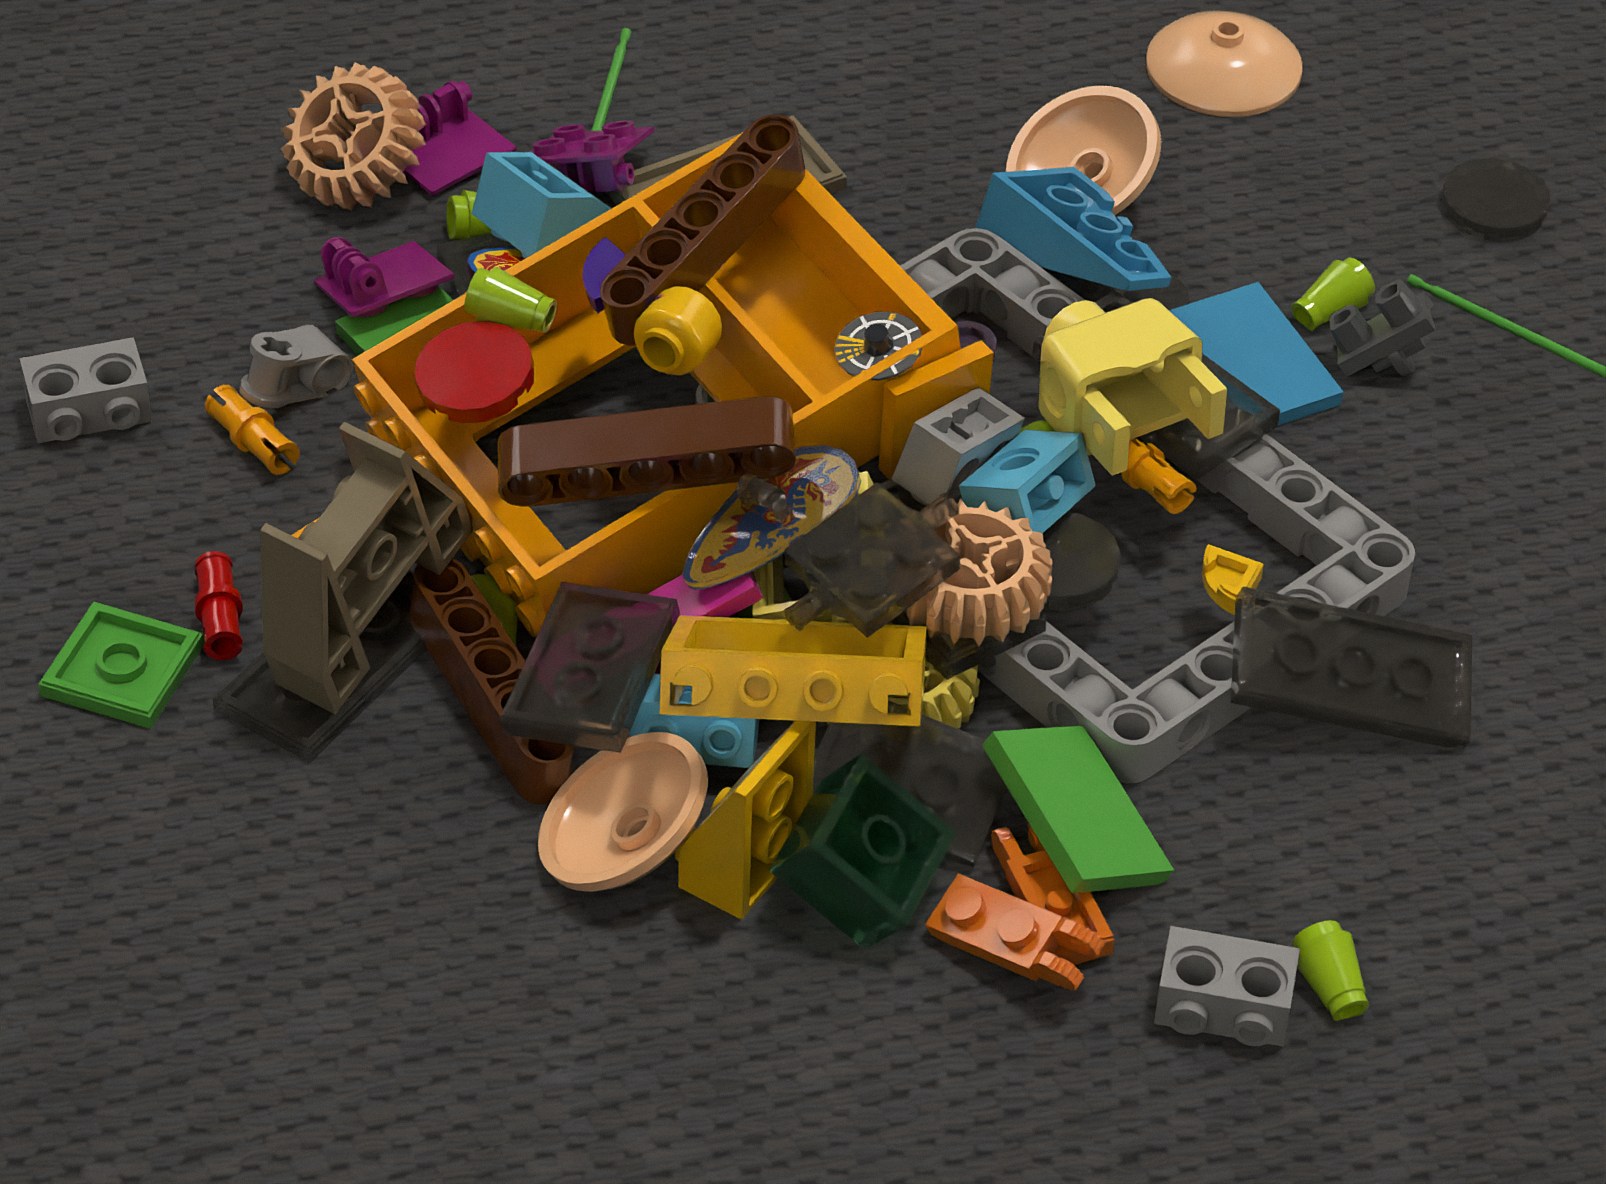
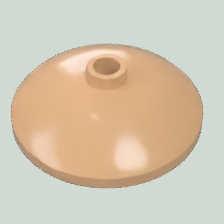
[1146,11,1302,117]
[1006,86,1161,215]
[538,732,708,891]

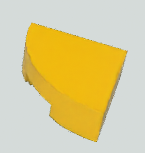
[1202,544,1264,617]

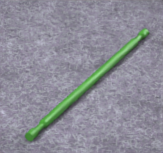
[591,28,631,131]
[1407,274,1606,378]

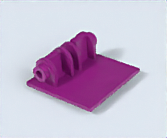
[403,81,517,196]
[530,120,655,193]
[313,237,455,318]

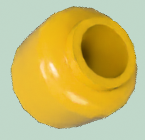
[633,286,722,376]

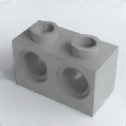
[19,337,152,443]
[892,387,1025,508]
[1154,926,1300,1046]

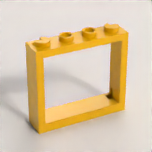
[659,615,927,726]

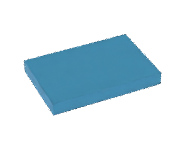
[1169,282,1344,431]

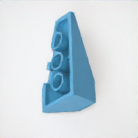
[976,167,1172,291]

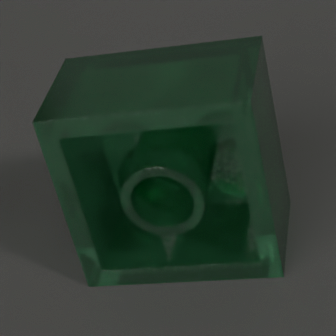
[769,753,957,948]

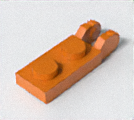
[991,824,1114,965]
[925,873,1105,991]

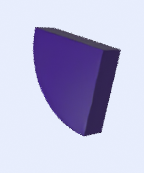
[583,237,626,313]

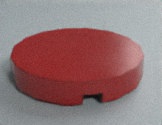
[415,321,535,424]

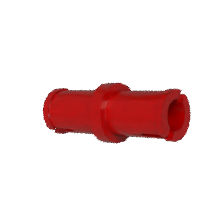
[194,551,243,661]

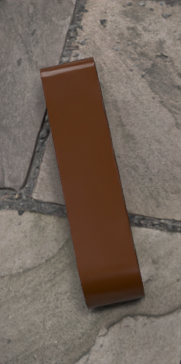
[600,115,805,346]
[498,396,796,507]
[410,559,575,804]

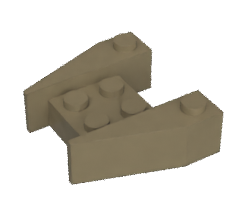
[260,422,473,715]

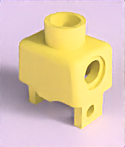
[1038,298,1227,476]

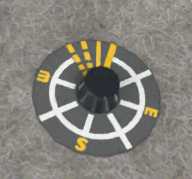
[834,312,922,381]

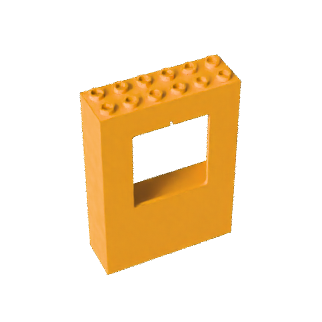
[352,133,961,646]

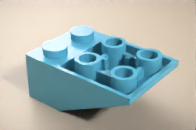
[472,152,612,258]

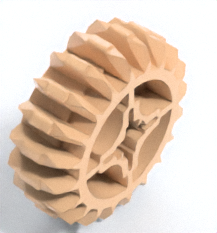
[281,62,426,211]
[887,499,1052,646]

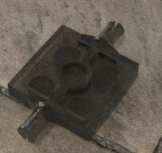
[784,482,960,638]

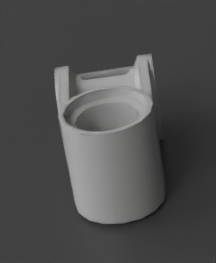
[239,325,354,408]

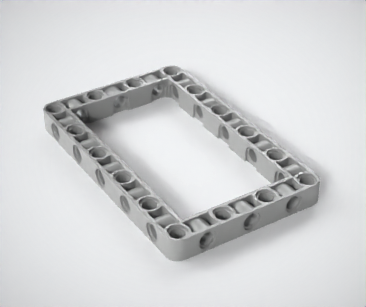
[696,228,1415,783]

